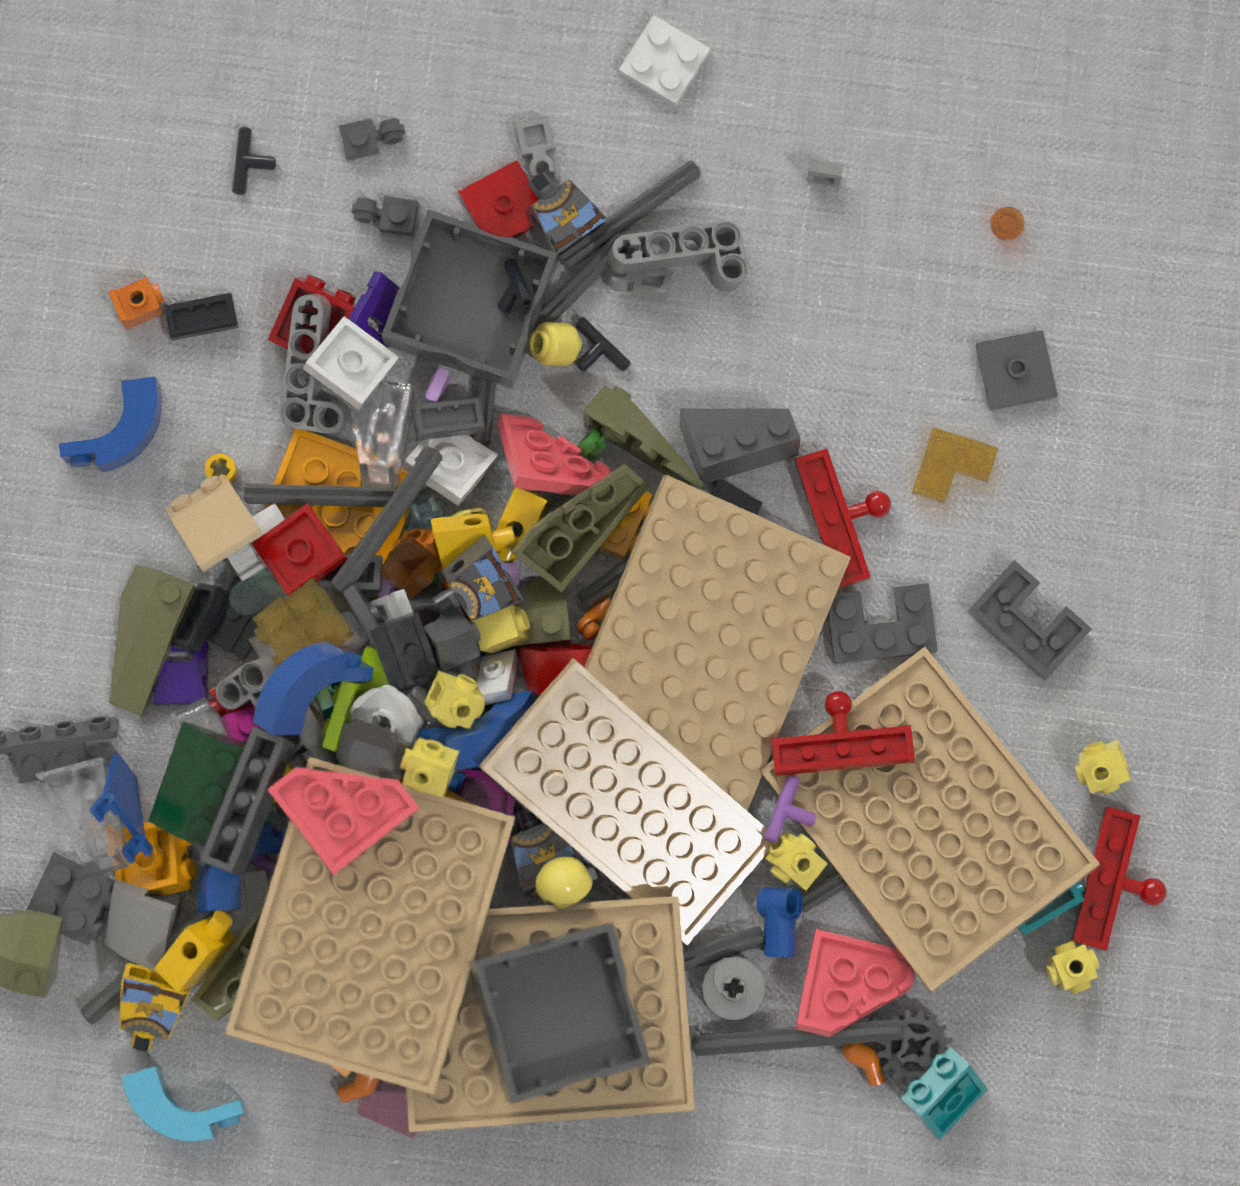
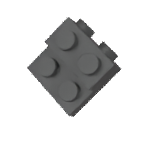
[26,852,115,945]

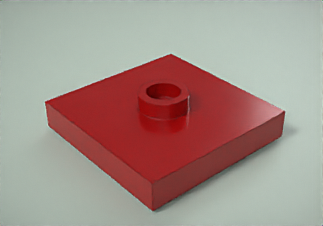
[458,160,538,239]
[251,503,348,600]

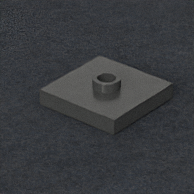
[976,330,1058,411]

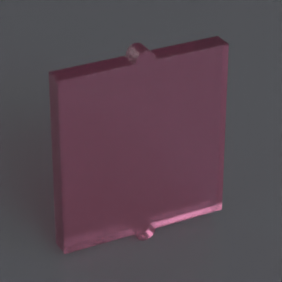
[357,1079,417,1139]

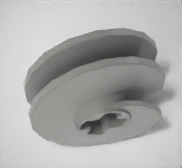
[701,956,765,1021]

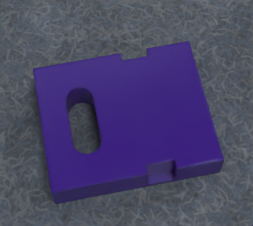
[349,271,400,348]
[154,641,208,705]

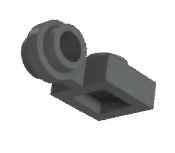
[339,118,406,161]
[351,196,418,237]

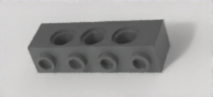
[199,727,296,877]

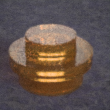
[990,207,1025,241]

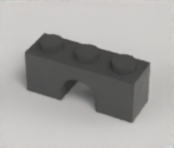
[408,581,481,672]

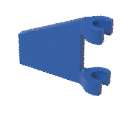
[90,753,153,864]

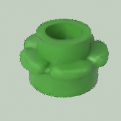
[577,428,607,459]

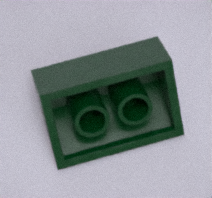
[148,721,247,847]

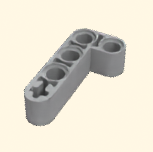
[607,221,748,292]
[280,294,351,433]
[216,655,339,769]

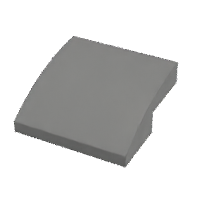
[104,880,176,971]

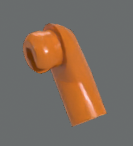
[577,596,612,640]
[842,1043,885,1086]
[338,1073,379,1103]

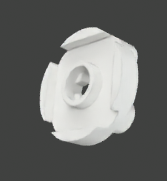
[350,685,422,746]

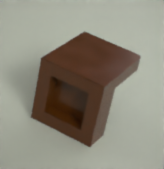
[380,536,441,599]

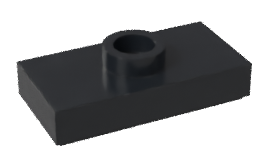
[165,293,239,341]
[170,583,228,654]

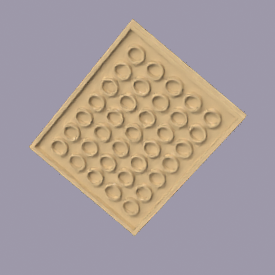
[584,475,851,811]
[760,647,1100,994]
[225,757,515,1095]
[406,896,695,1132]

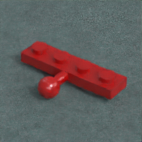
[794,448,891,589]
[772,691,915,776]
[1071,806,1167,951]

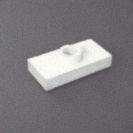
[477,649,519,706]

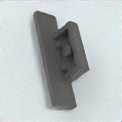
[0,716,119,783]

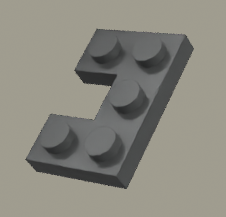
[968,560,1092,681]
[828,583,938,665]

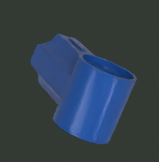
[757,887,803,958]

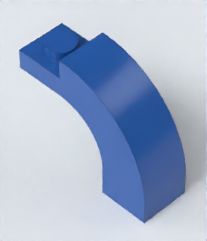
[59,377,162,472]
[253,642,374,735]
[416,691,535,771]
[198,823,287,913]

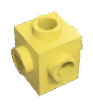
[424,671,485,729]
[400,738,459,798]
[1075,740,1131,794]
[764,831,827,891]
[1046,941,1100,994]

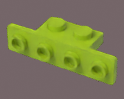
[322,647,389,769]

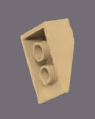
[166,474,263,572]

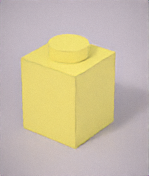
[471,605,530,654]

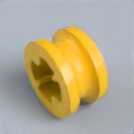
[205,453,237,483]

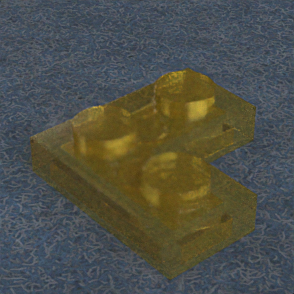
[912,427,998,504]

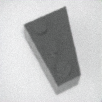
[680,408,801,484]

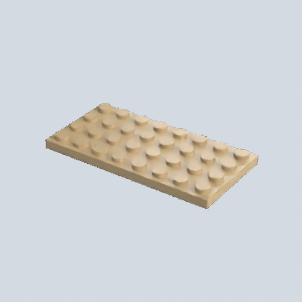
[479,659,771,945]

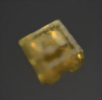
[253,578,354,667]

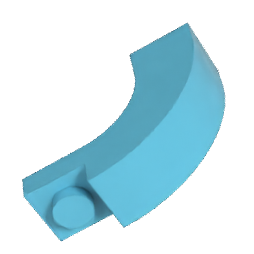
[121,1066,247,1141]

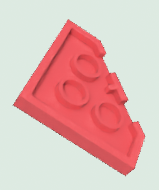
[497,413,611,495]
[267,767,419,875]
[795,929,915,1037]

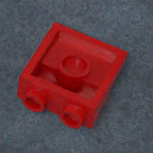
[268,274,357,353]

